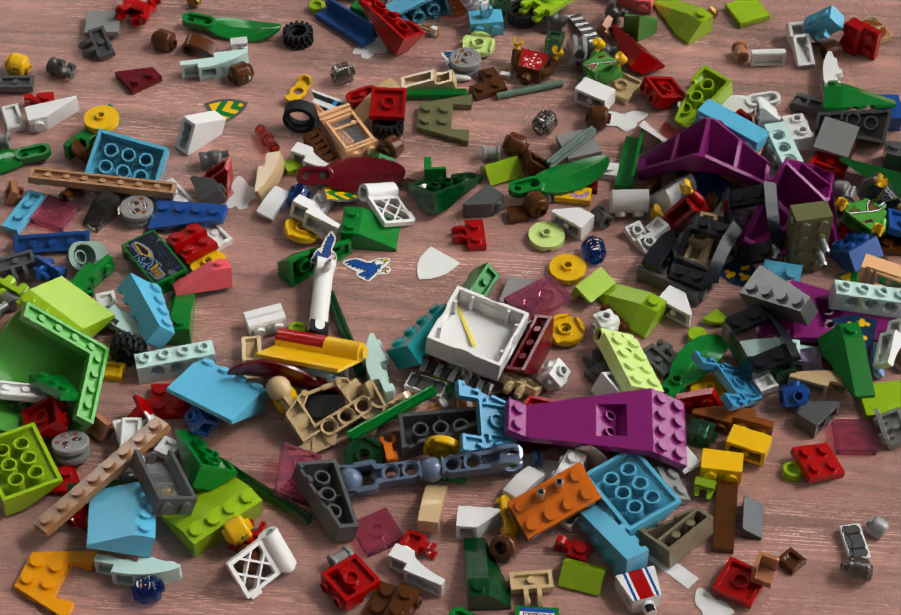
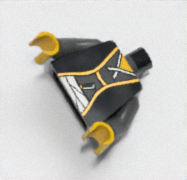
[857,171,901,212]

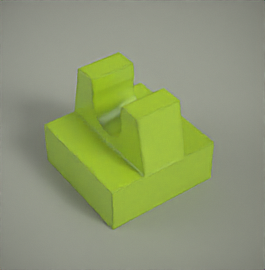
[694,476,717,500]

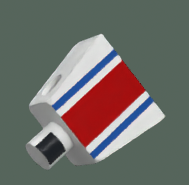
[614,565,661,615]

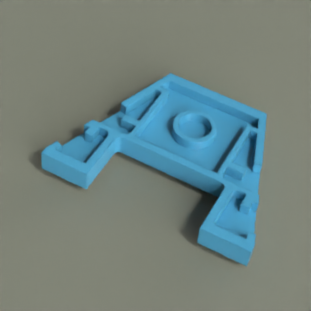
[690,351,763,411]
[455,379,518,454]

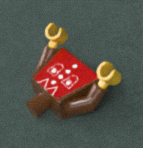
[511,36,564,85]

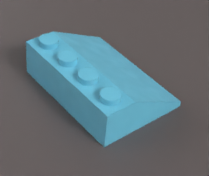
[85,128,170,199]
[166,358,268,424]
[587,453,682,539]
[86,482,156,558]

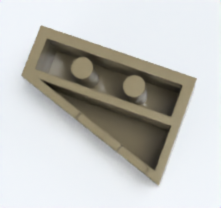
[638,506,713,568]

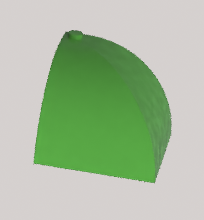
[0,301,110,439]

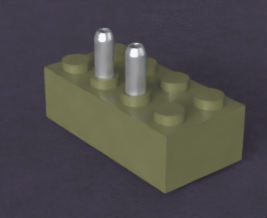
[781,200,834,272]

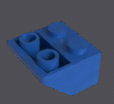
[829,231,884,273]

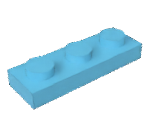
[1,190,46,235]

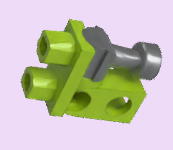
[0,275,29,319]

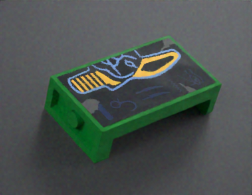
[121,229,188,294]

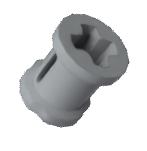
[0,132,11,148]
[482,145,500,161]
[327,545,353,567]

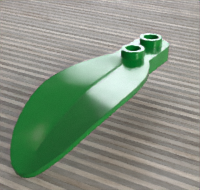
[182,12,281,43]
[0,143,52,175]
[508,155,610,198]
[661,334,729,398]

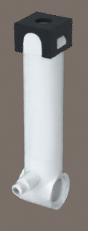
[306,256,336,336]

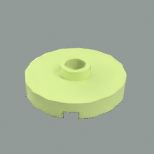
[462,31,495,58]
[528,221,565,252]

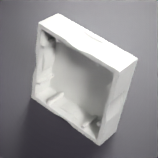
[425,285,529,381]

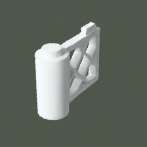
[358,182,415,227]
[225,526,297,600]

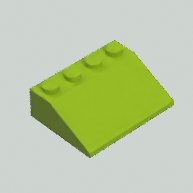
[16,276,116,338]
[0,422,63,516]
[158,477,263,558]

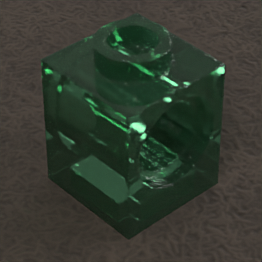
[686,417,718,449]

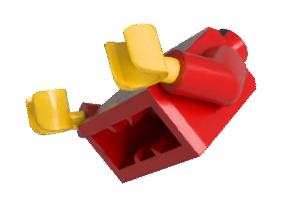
[650,179,709,230]

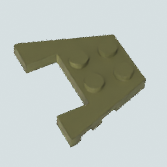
[417,94,472,146]

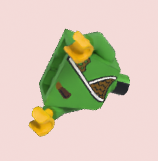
[578,37,627,84]
[834,197,888,237]

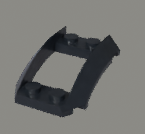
[722,181,785,267]
[666,211,743,291]
[721,304,801,382]

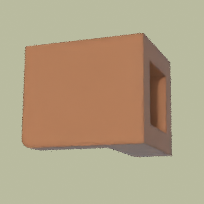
[750,551,780,589]

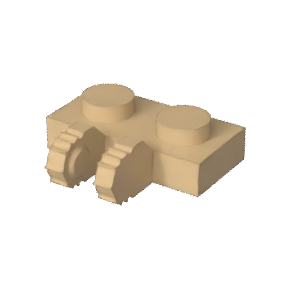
[499,371,544,399]
[509,569,554,607]

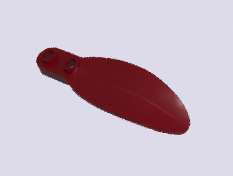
[296,157,406,193]
[227,360,342,394]

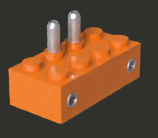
[506,462,601,543]

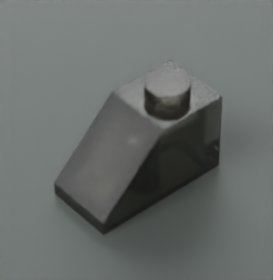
[83,189,120,233]

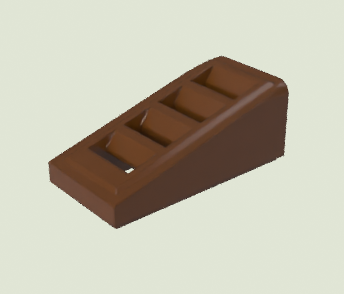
[303,129,338,163]

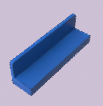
[316,0,375,48]
[13,230,91,253]

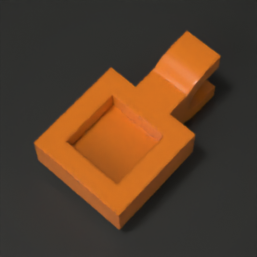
[379,435,398,463]

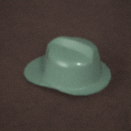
[65,241,109,271]

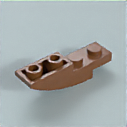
[690,406,775,436]

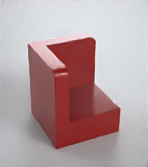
[127,394,155,421]

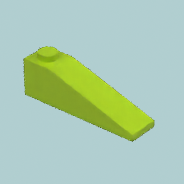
[653,0,713,45]
[674,65,733,128]
[597,283,667,339]

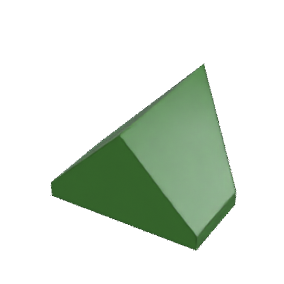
[623,14,658,42]

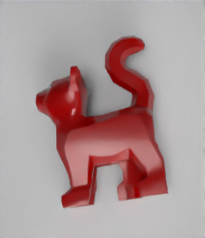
[115,0,162,28]

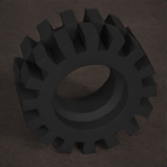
[283,20,314,50]
[372,120,404,140]
[109,331,147,367]

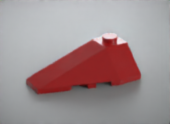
[357,0,425,55]
[611,23,665,74]

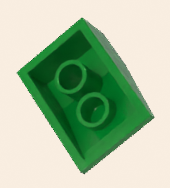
[340,206,400,252]

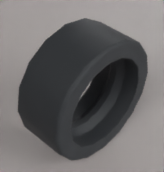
[507,0,536,29]
[282,99,317,133]

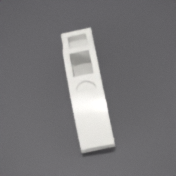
[821,51,843,97]

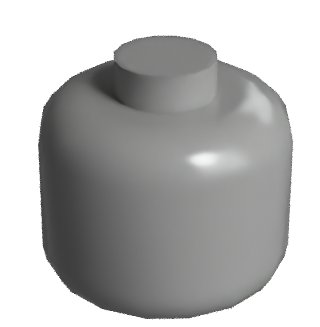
[832,180,850,198]
[866,516,889,540]

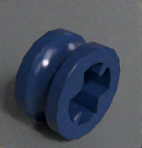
[532,448,543,467]

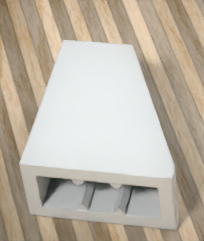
[176,110,226,155]

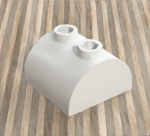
[649,173,697,213]
[609,189,649,217]

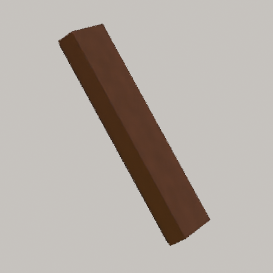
[712,481,738,554]

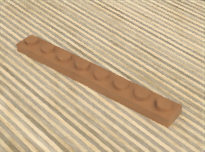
[28,167,177,199]
[33,416,171,537]

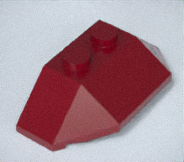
[505,314,554,373]

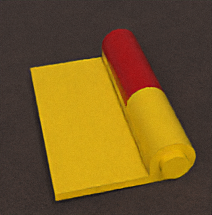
[254,328,368,373]

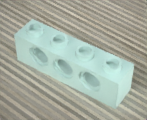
[763,121,804,171]
[828,279,901,319]
[134,340,217,384]

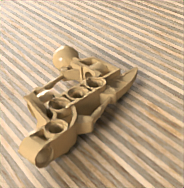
[266,376,420,458]

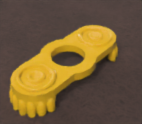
[285,74,312,103]
[495,495,518,536]

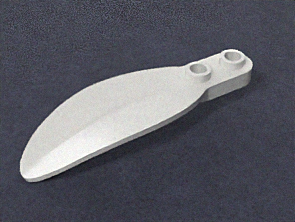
[677,91,781,114]

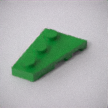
[28,372,78,401]

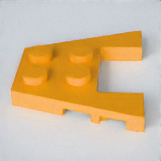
[14,550,99,615]

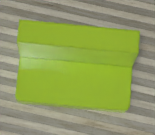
[480,156,523,186]
[570,267,616,304]
[558,558,608,596]

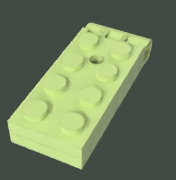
[593,327,664,393]

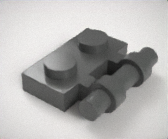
[642,339,679,380]

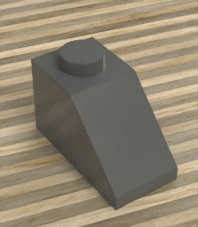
[190,176,227,204]
[463,184,504,218]
[794,401,840,438]

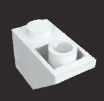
[456,505,500,539]

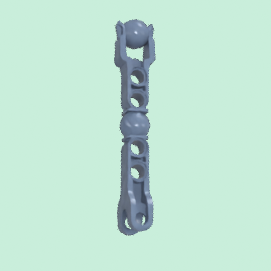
[339,443,523,497]

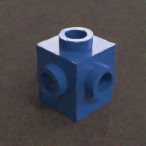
[778,381,810,410]
[183,405,219,437]

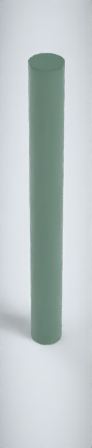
[496,80,563,100]

